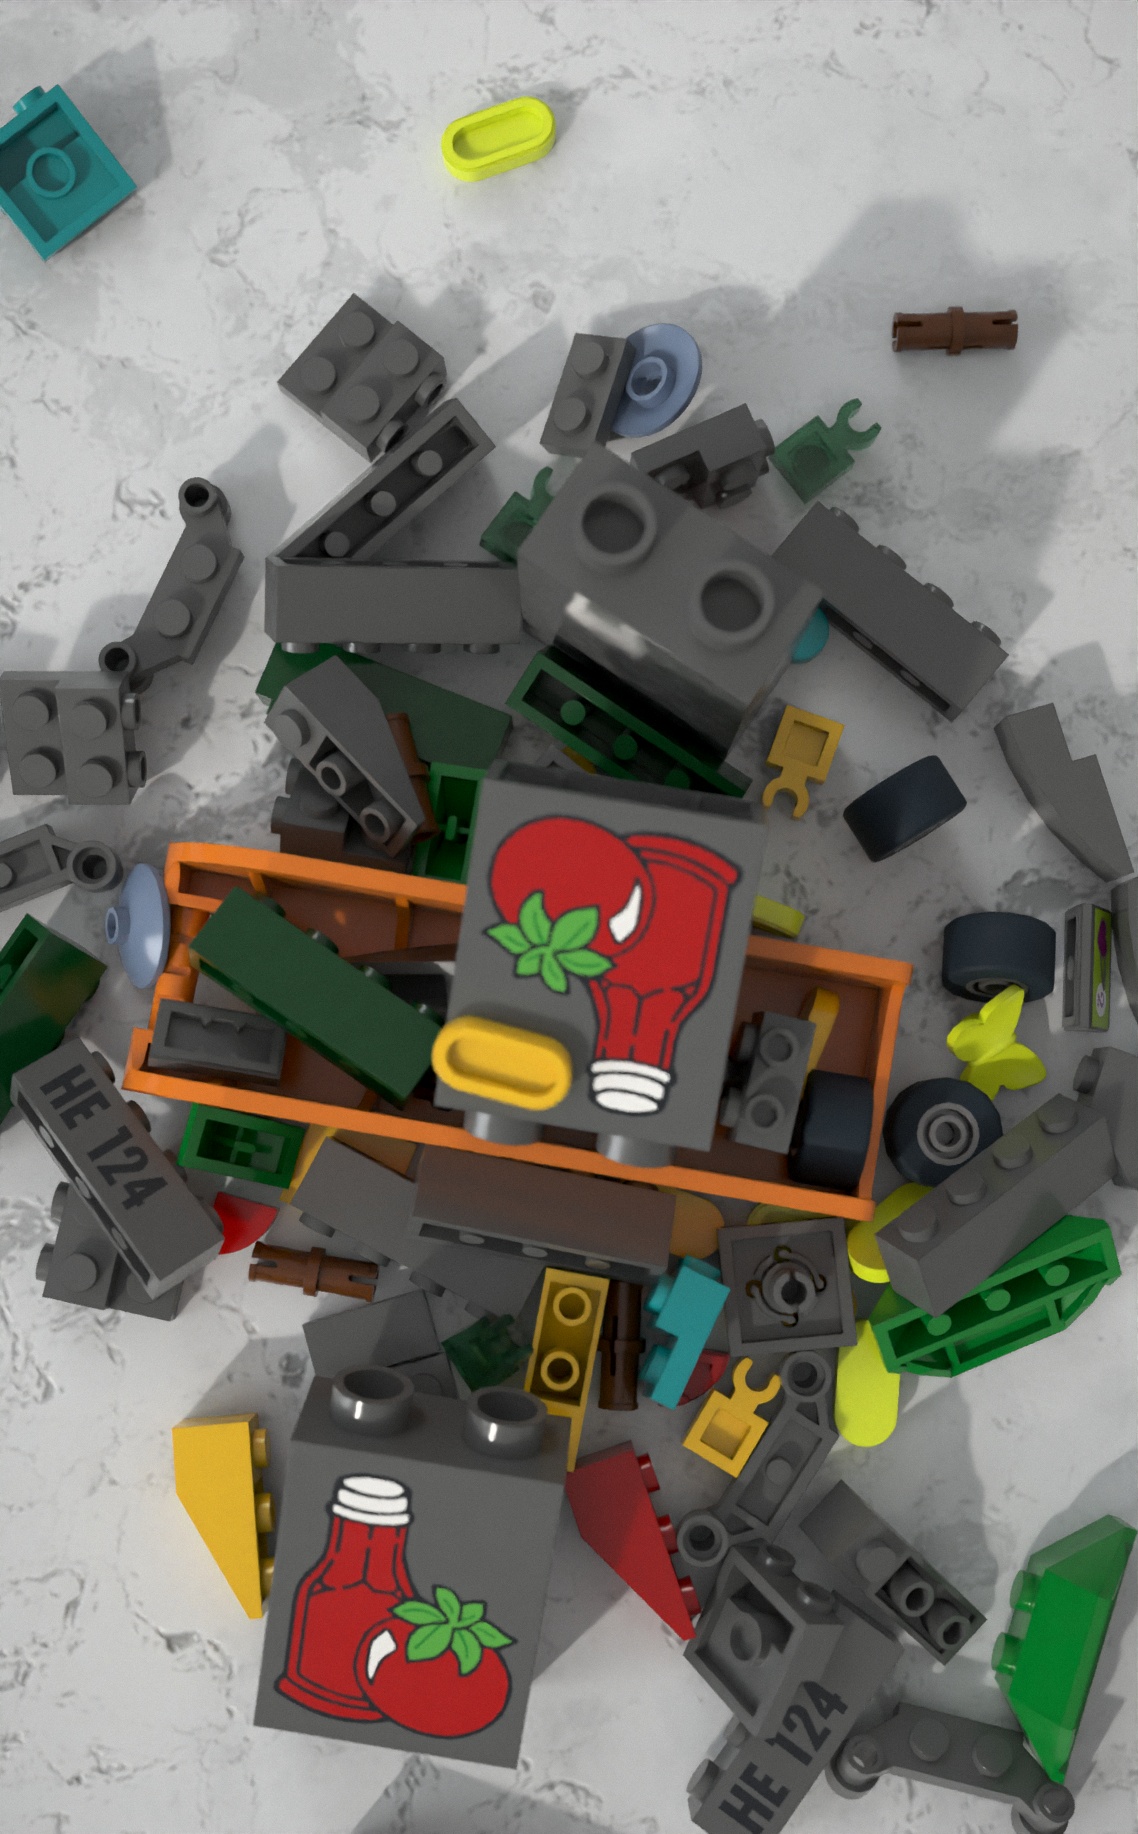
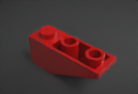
[565,1440,702,1641]

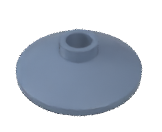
[611,323,702,438]
[105,863,171,988]

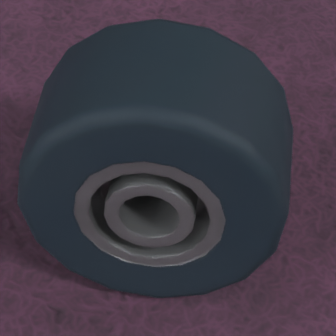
[843,755,967,863]
[942,912,1056,1003]
[787,1069,873,1191]
[882,1077,1004,1188]

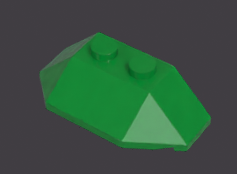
[868,1215,1122,1378]
[991,1514,1138,1784]

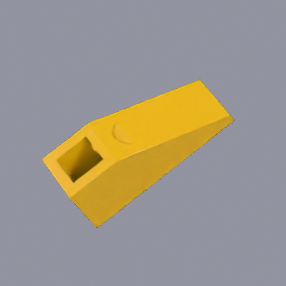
[523,1267,609,1473]
[172,1412,276,1620]

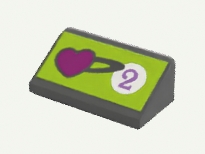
[1062,903,1112,1033]

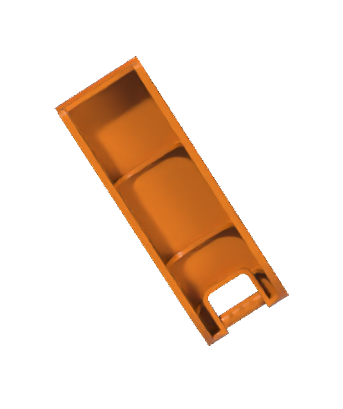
[121,842,914,1222]

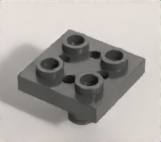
[716,1216,857,1358]

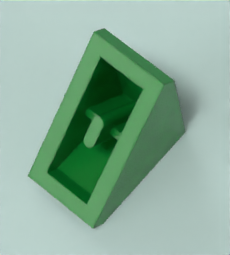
[412,761,488,885]
[176,1102,305,1189]

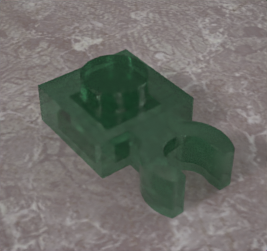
[768,398,882,504]
[479,466,555,567]
[440,1314,534,1392]

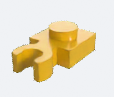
[760,705,845,821]
[681,1356,781,1478]

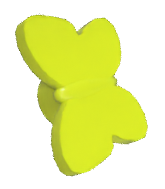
[946,984,1047,1101]

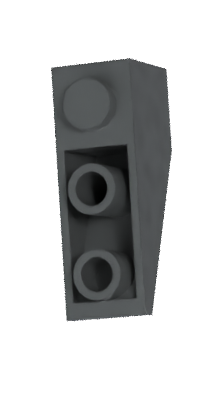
[264,655,426,859]
[798,1479,987,1666]

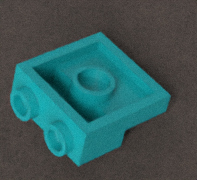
[0,84,137,263]
[638,1255,730,1410]

